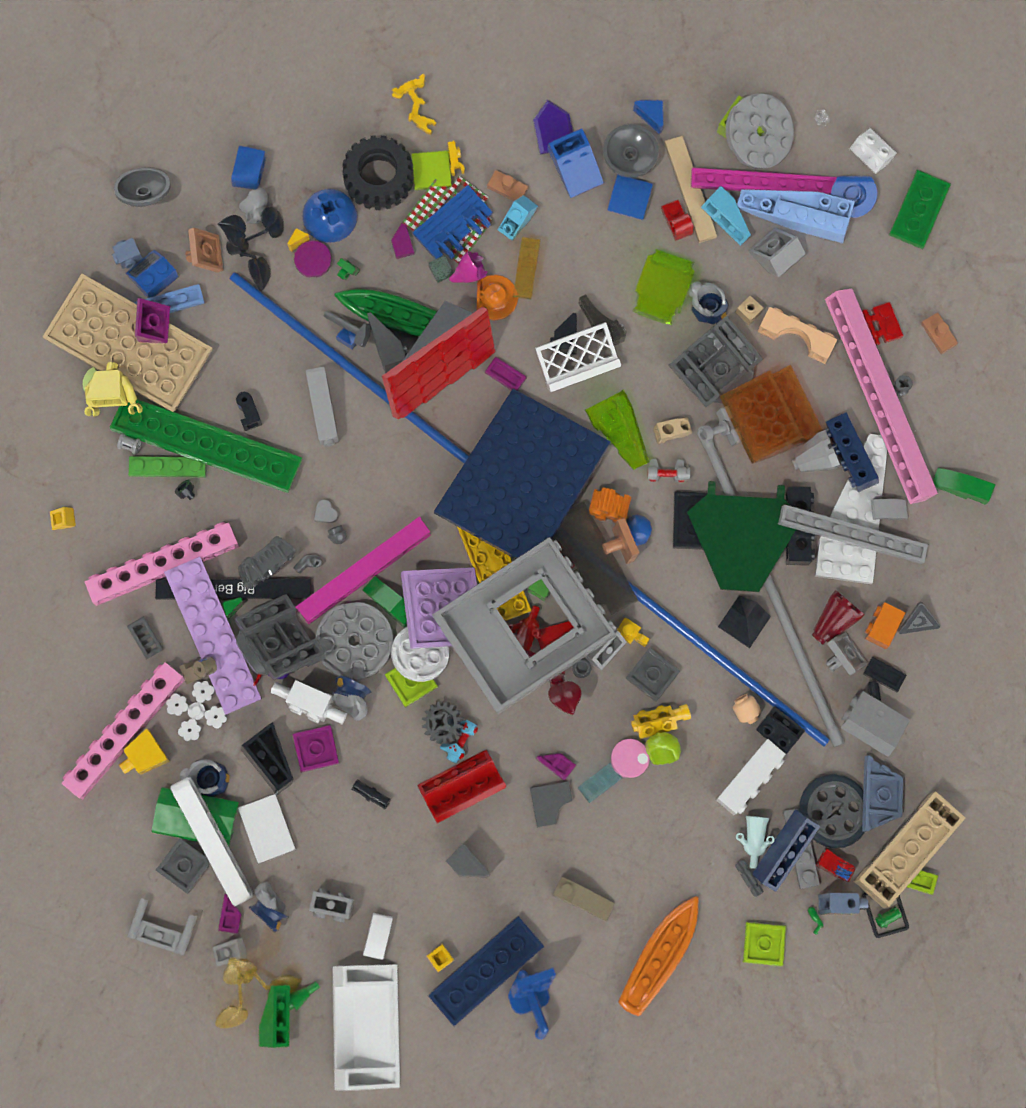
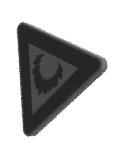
[898,602,940,634]

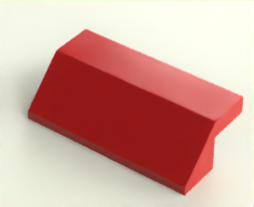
[417,750,507,823]

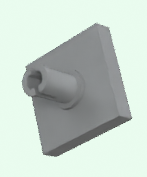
[826,632,868,675]

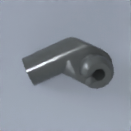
[293,555,322,574]

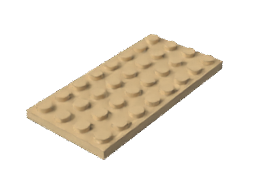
[43,274,213,412]

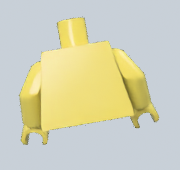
[84,362,143,417]

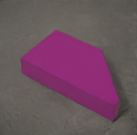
[391,223,414,259]
[536,753,576,781]
[218,894,242,934]

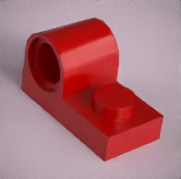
[661,200,693,241]

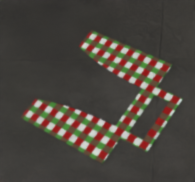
[402,176,493,264]

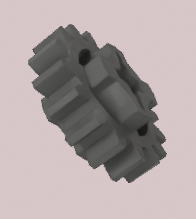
[422,702,464,744]

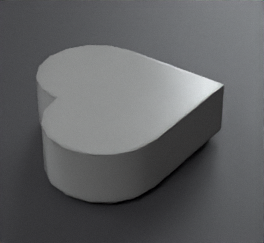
[314,500,338,523]

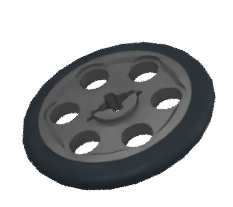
[799,774,865,848]

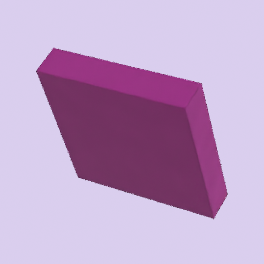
[292,725,339,773]

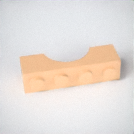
[758,307,837,364]

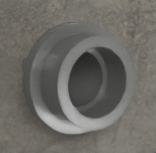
[328,525,346,544]

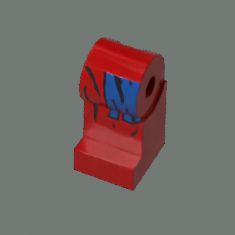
[816,849,856,882]

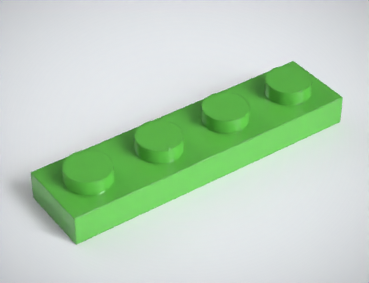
[128,456,206,478]

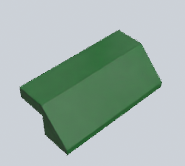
[152,787,239,846]

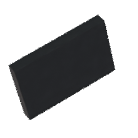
[673,491,708,550]

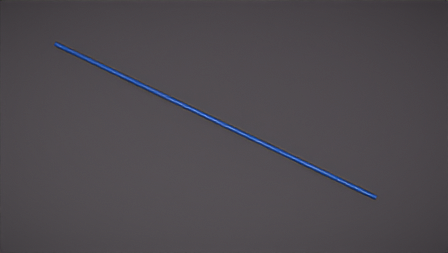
[230,272,830,747]

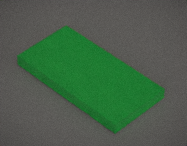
[889,170,951,250]

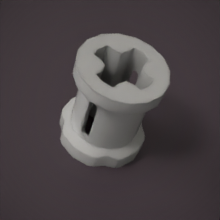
[117,433,142,455]

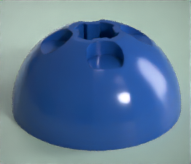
[302,189,357,243]

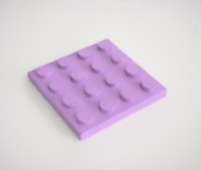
[401,568,477,649]

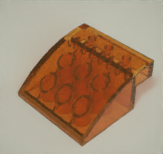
[719,365,824,464]

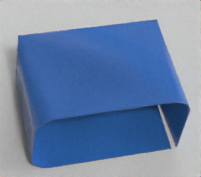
[231,145,266,190]

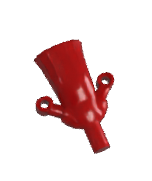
[508,606,542,651]

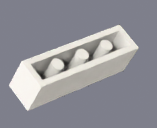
[716,739,786,815]

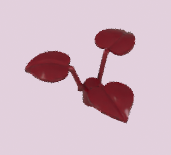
[525,631,582,715]

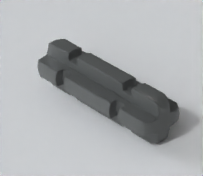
[735,860,763,897]

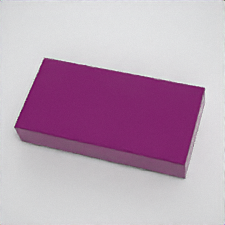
[485,357,526,391]

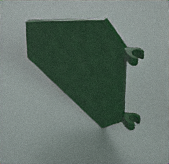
[687,481,796,592]

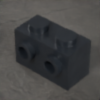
[756,706,805,754]

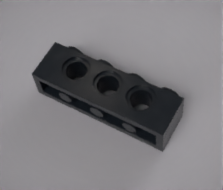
[785,486,815,566]

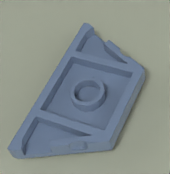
[862,756,903,832]

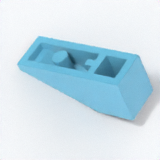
[701,186,751,246]

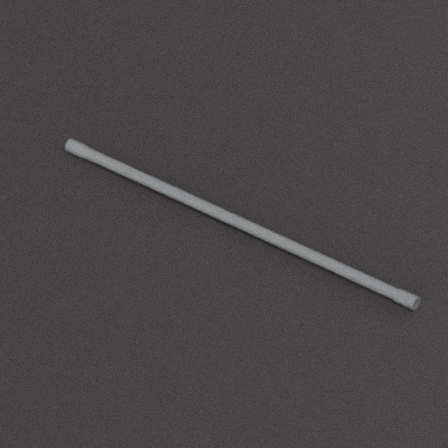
[697,432,844,747]

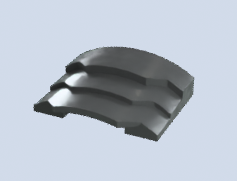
[669,316,763,408]
[235,594,326,680]

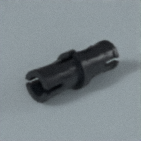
[351,779,391,810]

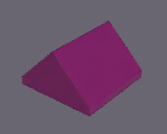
[135,298,170,344]

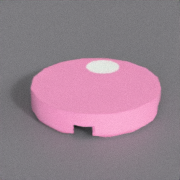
[611,739,650,778]

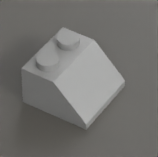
[749,228,805,277]

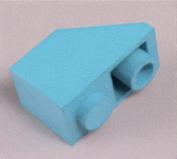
[498,195,538,241]

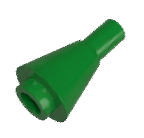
[290,981,320,1012]

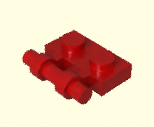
[862,302,904,346]

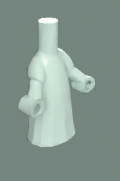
[736,816,775,869]

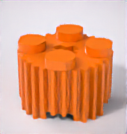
[589,487,631,523]

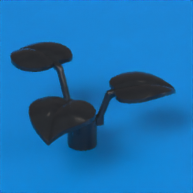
[217,207,284,291]

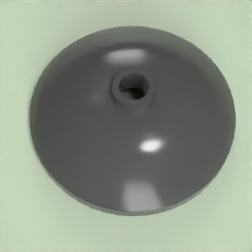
[603,124,659,178]
[114,168,170,207]

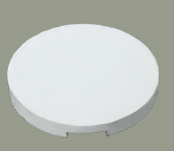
[391,627,449,682]

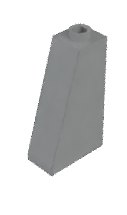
[306,367,339,447]

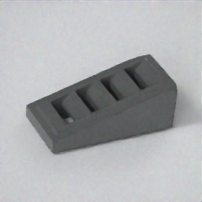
[127,616,163,660]

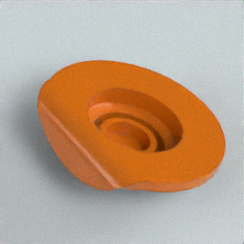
[477,275,518,320]

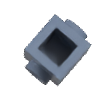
[112,238,143,269]

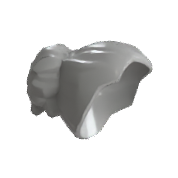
[239,187,268,224]

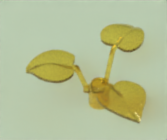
[215,957,301,1028]

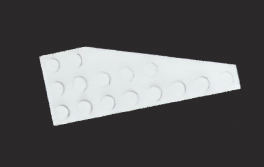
[815,434,887,584]

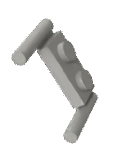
[127,898,197,956]

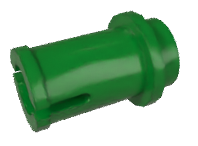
[875,906,902,929]

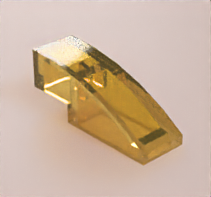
[513,237,540,300]

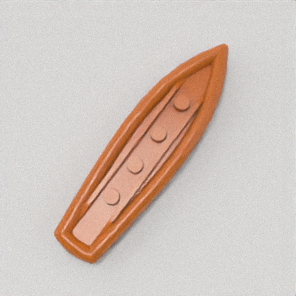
[618,896,699,1016]

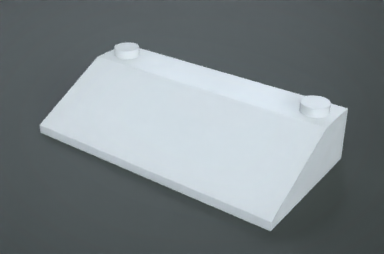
[333,965,400,1091]

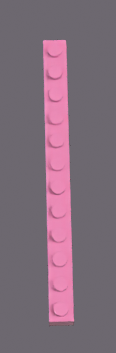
[825,289,938,504]

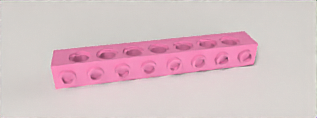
[85,522,239,606]
[61,662,185,800]

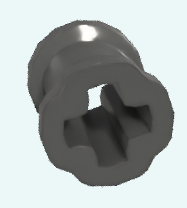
[893,375,913,396]

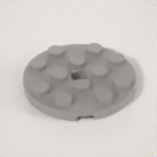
[726,93,794,169]
[316,602,393,680]

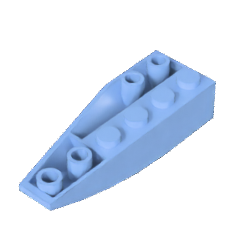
[737,190,855,243]

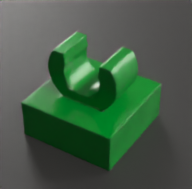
[337,258,361,280]

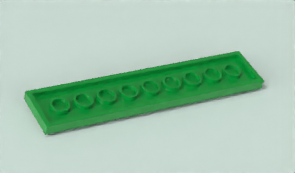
[110,399,302,493]

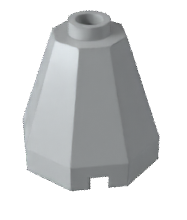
[792,430,840,472]

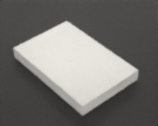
[238,794,296,864]

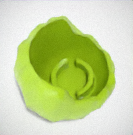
[645,732,681,765]

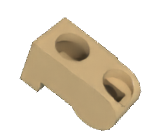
[653,418,692,444]

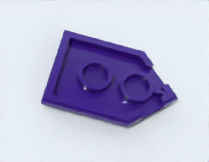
[533,100,573,155]

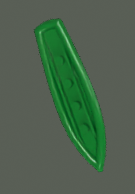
[334,289,437,336]

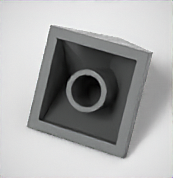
[446,844,490,878]

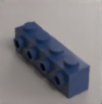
[824,412,879,492]
[752,809,821,892]

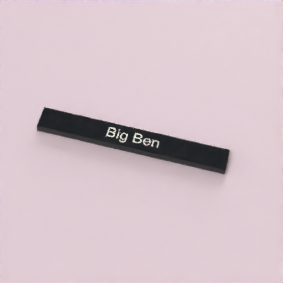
[155,579,311,600]

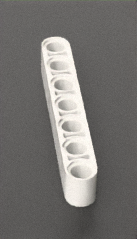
[171,776,253,906]

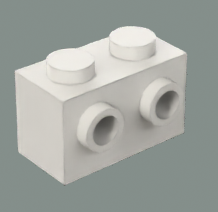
[850,128,896,174]

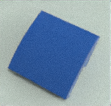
[608,174,653,220]

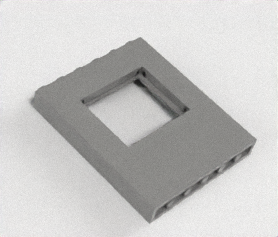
[432,537,617,715]

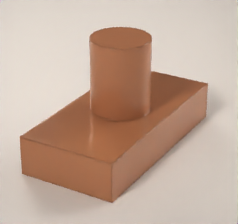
[487,170,528,201]
[921,313,958,354]

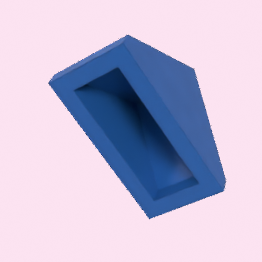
[633,100,663,134]

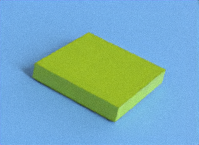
[412,151,452,191]
[385,668,438,708]
[743,922,786,966]

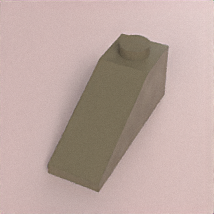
[553,877,615,921]

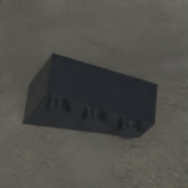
[241,722,294,795]

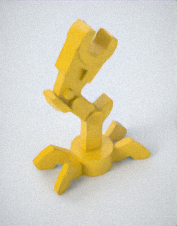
[392,74,436,135]

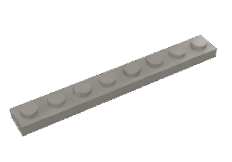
[778,505,928,564]

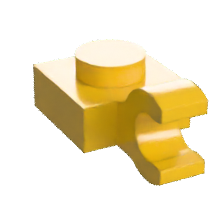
[447,141,465,176]
[617,617,649,647]

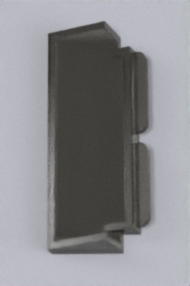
[553,501,638,615]

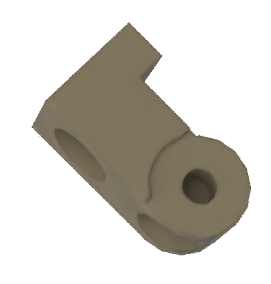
[179,657,217,684]

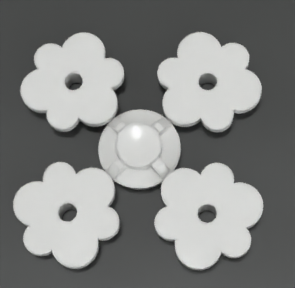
[166,681,227,741]

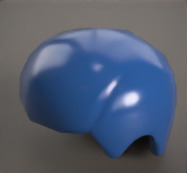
[626,514,652,546]

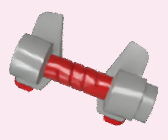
[647,459,690,482]

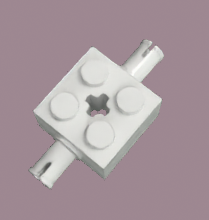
[271,680,347,724]

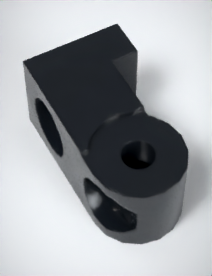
[236,391,263,431]

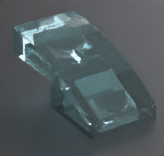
[578,763,622,803]

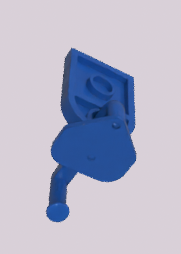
[508,968,556,1040]

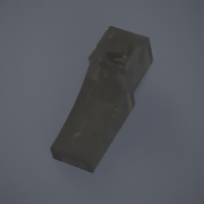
[578,294,627,346]

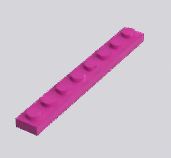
[691,168,837,195]

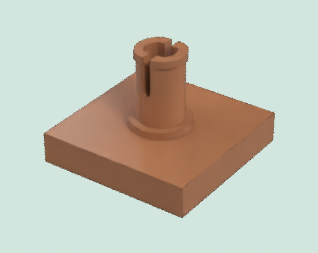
[185,228,223,273]
[602,518,639,564]

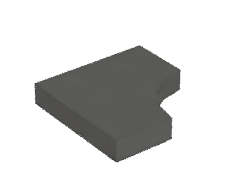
[530,782,572,828]

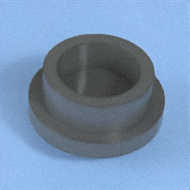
[572,659,591,678]

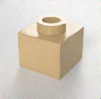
[736,296,764,325]

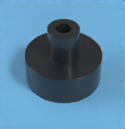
[175,480,195,500]

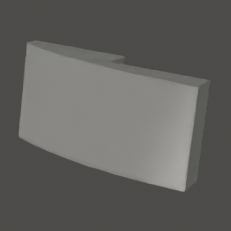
[871,499,908,520]

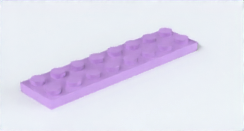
[164,557,262,715]

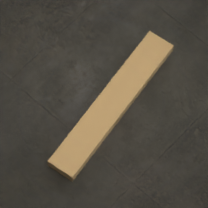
[664,136,717,243]

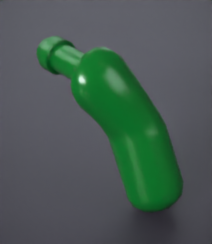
[807,907,824,935]

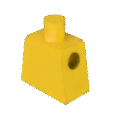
[119,729,170,775]

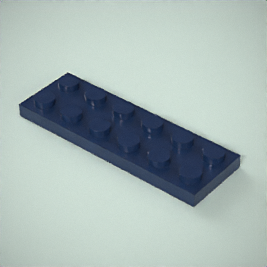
[428,916,545,1026]

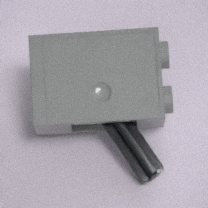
[841,681,910,757]

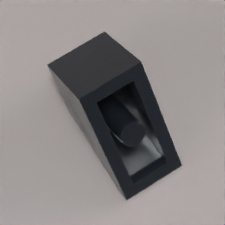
[550,313,577,355]

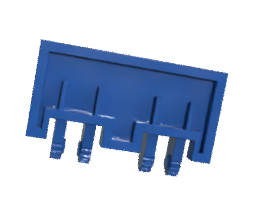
[412,185,493,261]

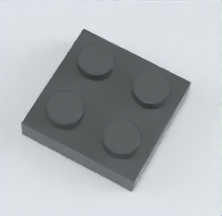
[626,647,680,702]
[156,838,210,894]

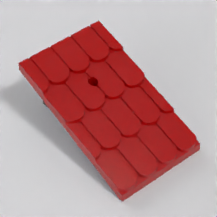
[382,301,495,420]

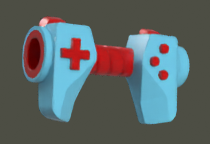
[440,720,478,764]

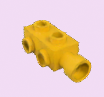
[631,704,691,739]

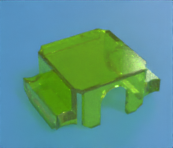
[633,249,695,325]

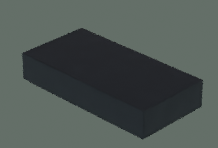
[863,657,907,693]

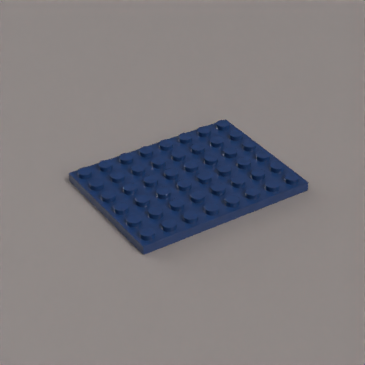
[434,389,611,559]

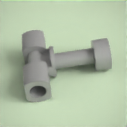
[698,406,745,446]

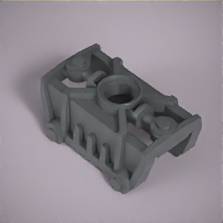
[238,536,296,589]

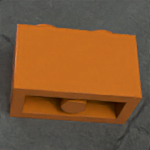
[865,602,906,649]

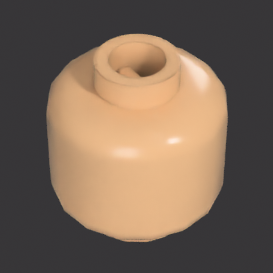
[733,694,762,724]

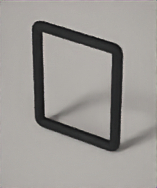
[862,892,909,938]

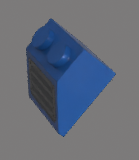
[126,250,178,298]

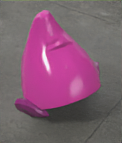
[449,251,487,283]

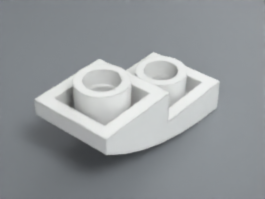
[363,913,393,960]

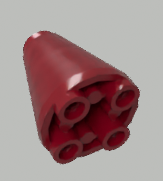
[812,590,865,645]

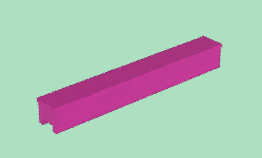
[295,516,431,625]

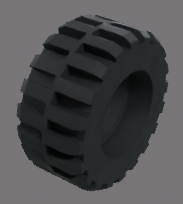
[342,135,414,210]

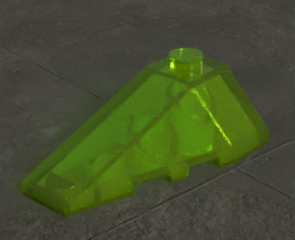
[585,390,649,470]

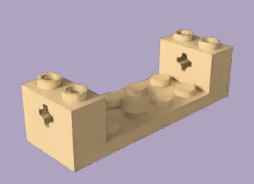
[853,791,965,908]

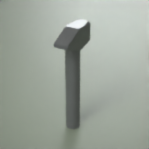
[324,311,370,347]

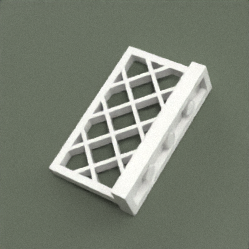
[535,322,621,392]

